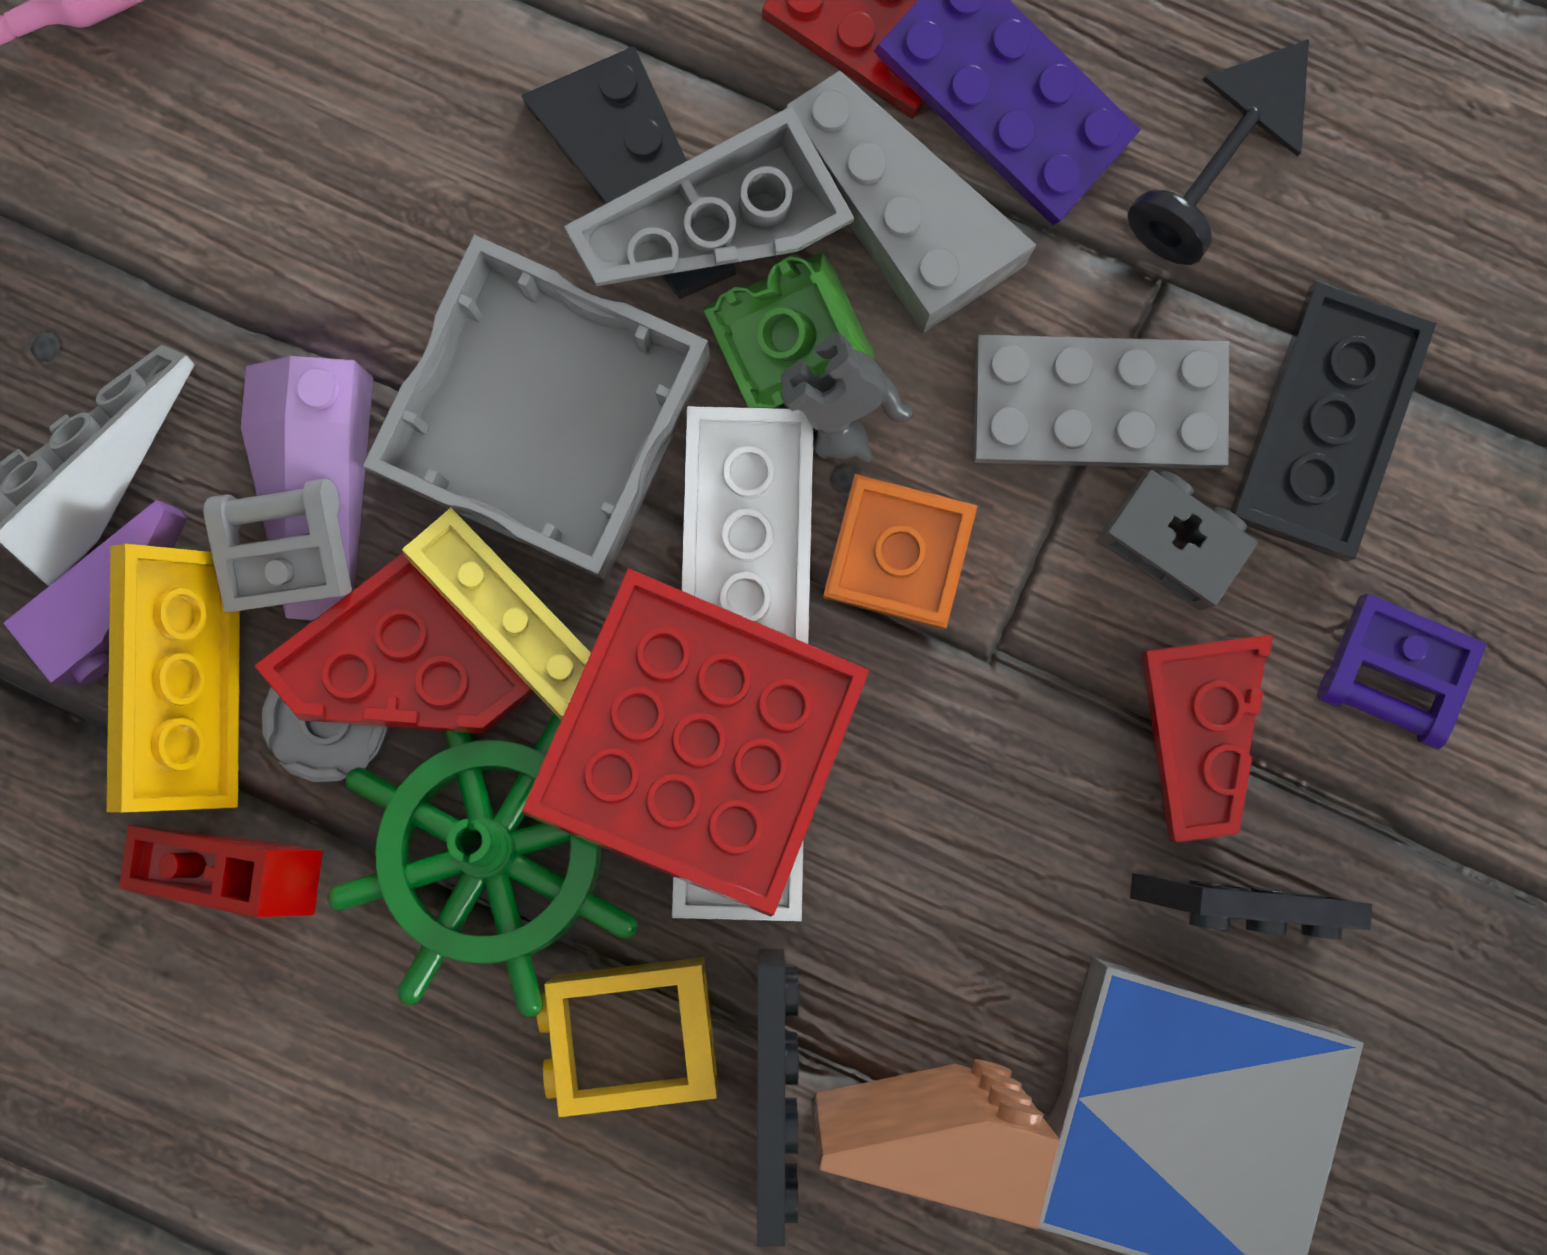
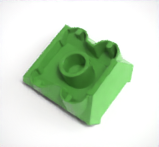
[703,252,875,409]

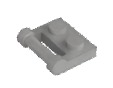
[203,478,352,613]

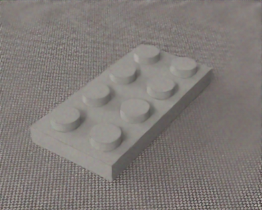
[973,335,1229,470]

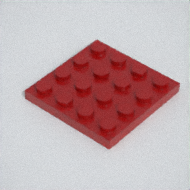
[522,568,870,917]

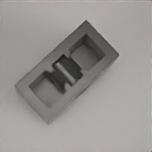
[1096,469,1259,611]

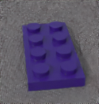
[873,0,1141,225]

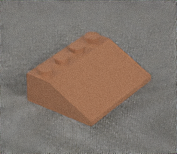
[812,1059,1060,1229]

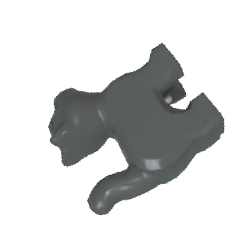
[780,332,913,462]

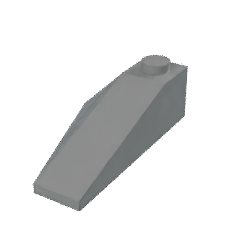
[564,106,854,286]
[0,345,195,586]

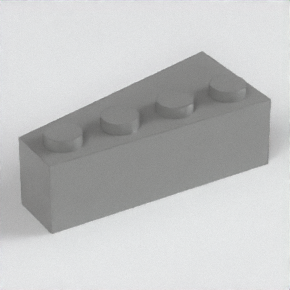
[787,71,1037,333]

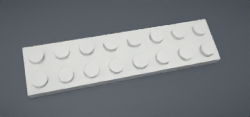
[672,406,813,921]

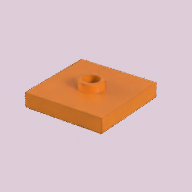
[823,474,978,630]

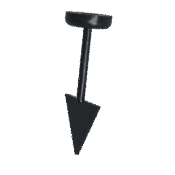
[1127,39,1309,265]

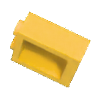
[537,957,719,1117]

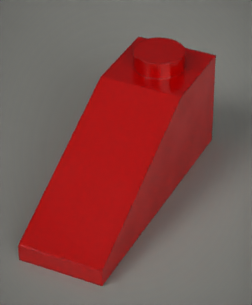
[119,825,323,918]

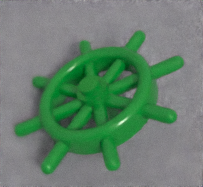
[327,713,638,1018]

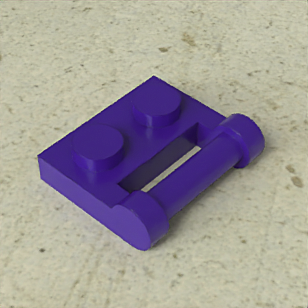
[1317,594,1487,750]

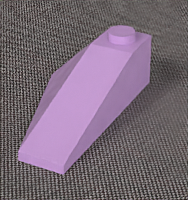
[241,356,373,621]

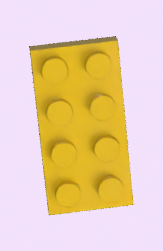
[106,544,240,813]

